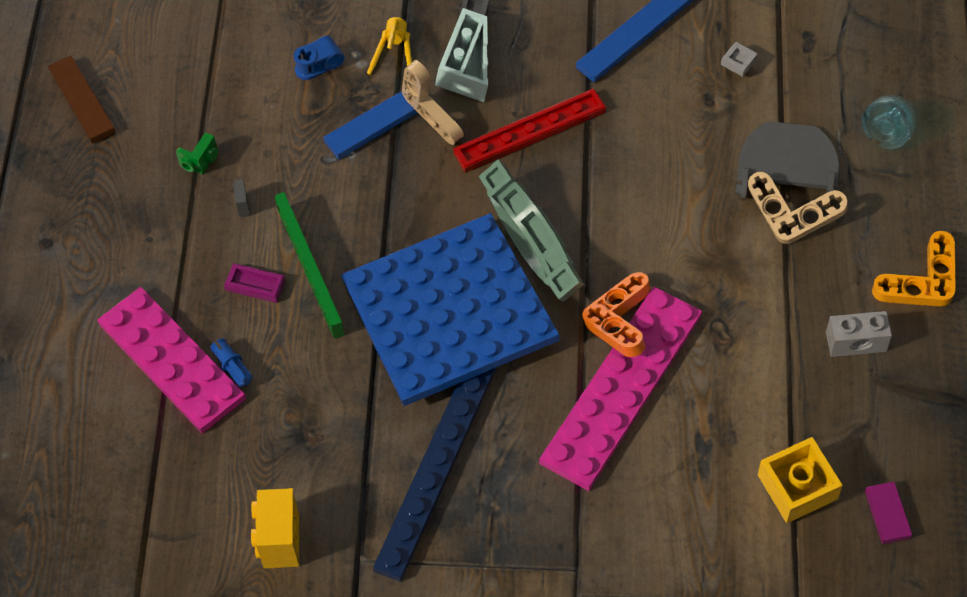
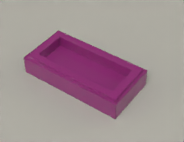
[224,263,286,303]
[865,482,912,545]

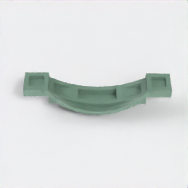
[479,159,584,302]

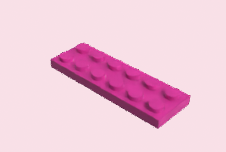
[97,287,246,434]

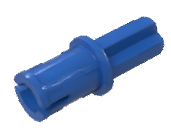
[210,338,253,387]

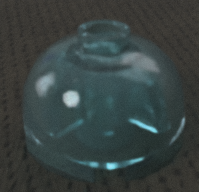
[861,95,917,150]

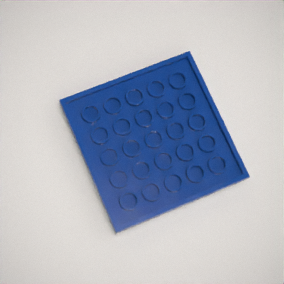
[341,213,560,406]

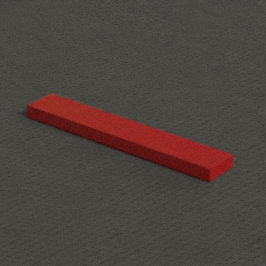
[453,88,606,173]

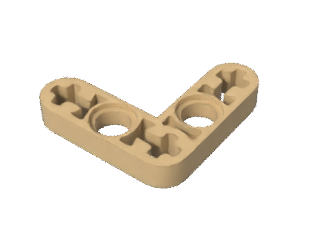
[402,60,464,145]
[748,172,848,244]

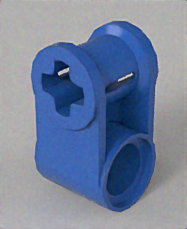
[293,36,345,80]

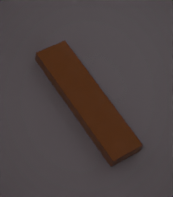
[48,55,116,144]

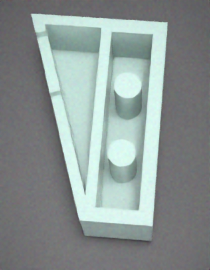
[435,8,488,102]

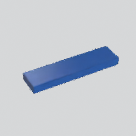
[323,91,418,160]

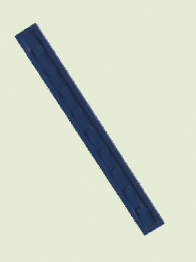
[373,367,498,582]

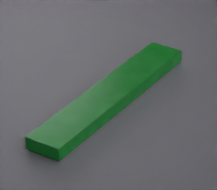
[275,192,344,339]

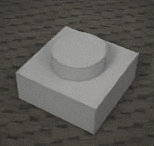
[721,42,758,77]

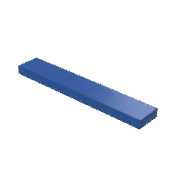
[576,0,694,83]

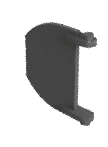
[735,121,839,208]

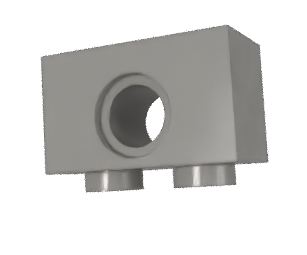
[826,311,892,357]

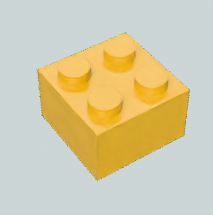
[758,437,843,524]
[251,488,299,568]

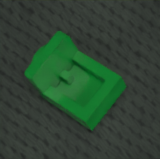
[176,132,218,175]

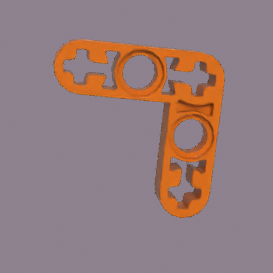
[582,272,651,357]

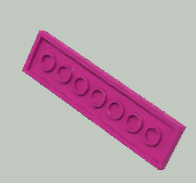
[539,286,702,491]

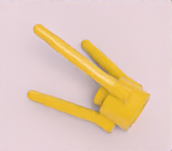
[367,17,412,75]

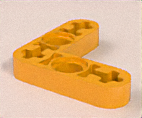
[872,231,955,307]

